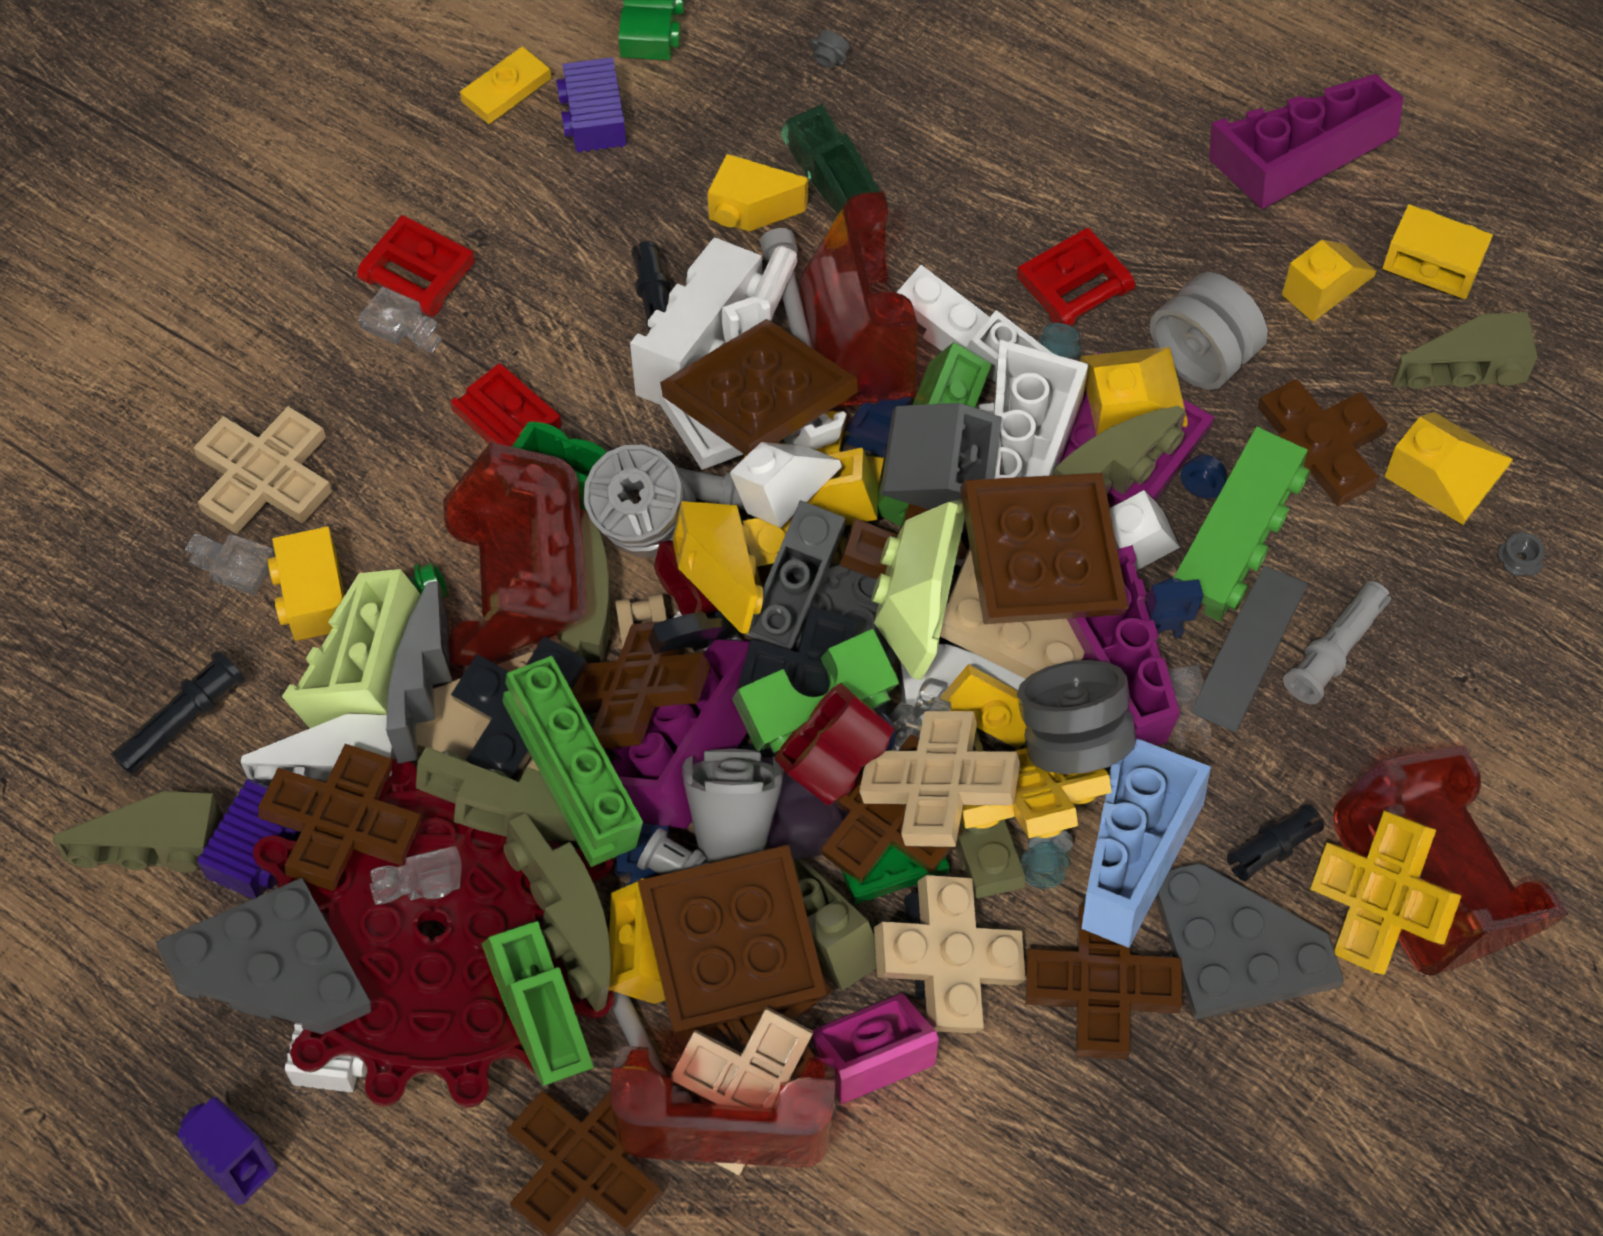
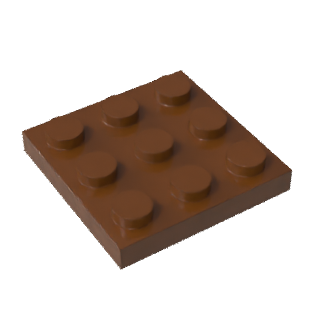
[660,319,858,456]
[960,473,1129,625]
[638,845,827,1036]

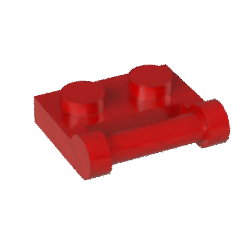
[357,215,475,317]
[1017,227,1135,331]

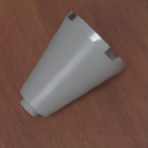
[682,748,784,864]

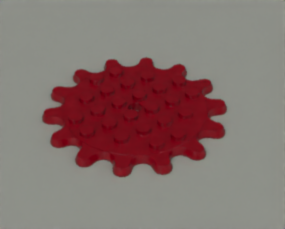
[253,758,614,1108]

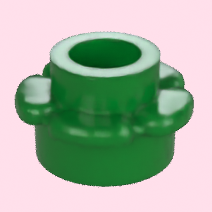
[408,562,449,598]

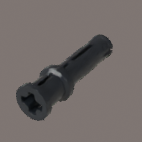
[111,651,246,777]

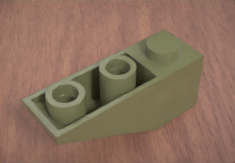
[1392,312,1537,389]
[53,791,223,873]
[790,847,877,991]

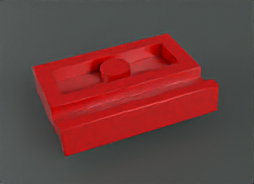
[450,362,562,465]

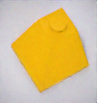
[1080,346,1188,436]
[1384,412,1513,525]

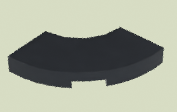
[648,611,739,655]

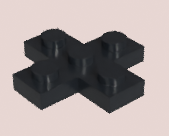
[736,606,890,751]
[451,636,595,780]

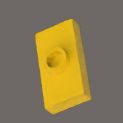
[460,46,552,124]
[939,664,1026,750]

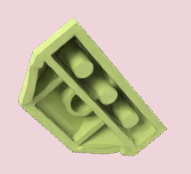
[871,499,965,680]

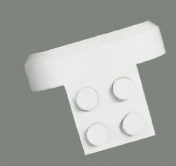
[659,296,846,470]

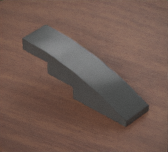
[1191,565,1308,732]
[386,581,452,763]

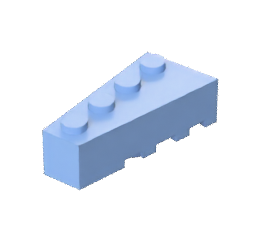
[1081,739,1211,948]

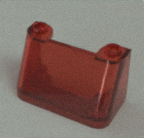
[800,191,917,406]
[443,442,587,666]
[1333,745,1568,976]
[610,1046,835,1168]

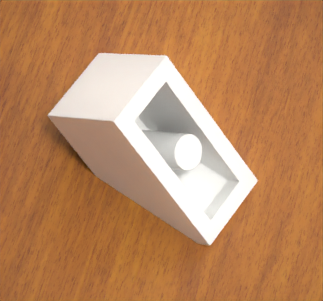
[730,442,842,528]

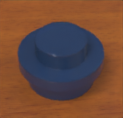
[1180,455,1227,499]

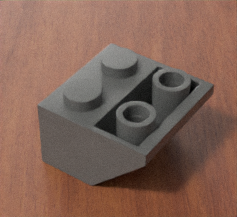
[880,403,1002,521]

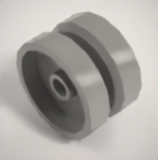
[1150,272,1268,390]

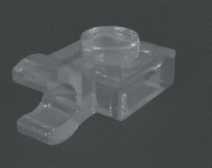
[358,286,442,353]
[185,533,275,596]
[888,677,951,751]

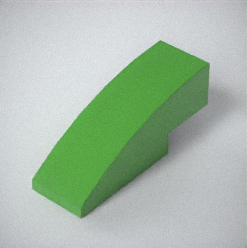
[482,921,594,1087]

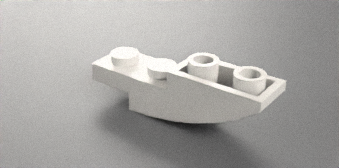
[892,265,1055,382]

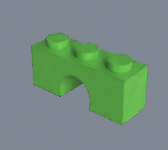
[732,629,899,754]

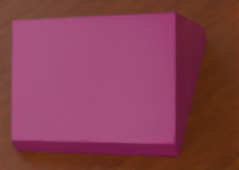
[811,993,939,1104]

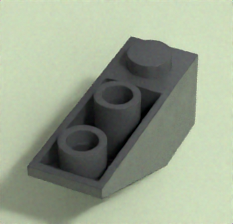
[745,500,845,651]

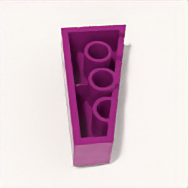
[1209,74,1404,209]
[1067,545,1180,746]
[611,640,749,829]

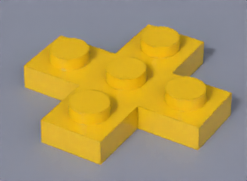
[960,748,1112,838]
[1310,811,1462,975]

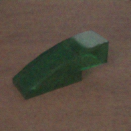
[780,104,889,227]

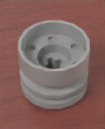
[584,445,697,558]

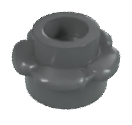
[809,30,850,68]
[1498,532,1545,577]

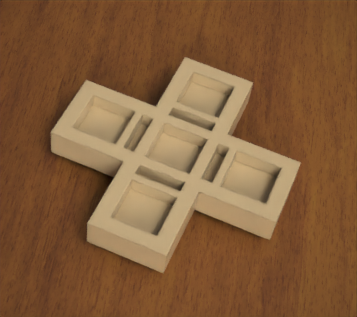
[193,406,332,534]
[860,711,1020,847]
[874,875,1026,1033]
[670,1007,836,1175]

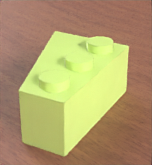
[282,569,421,728]

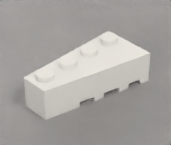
[630,237,762,405]
[994,339,1089,479]

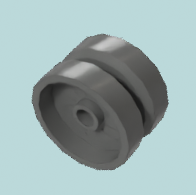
[1017,660,1137,774]

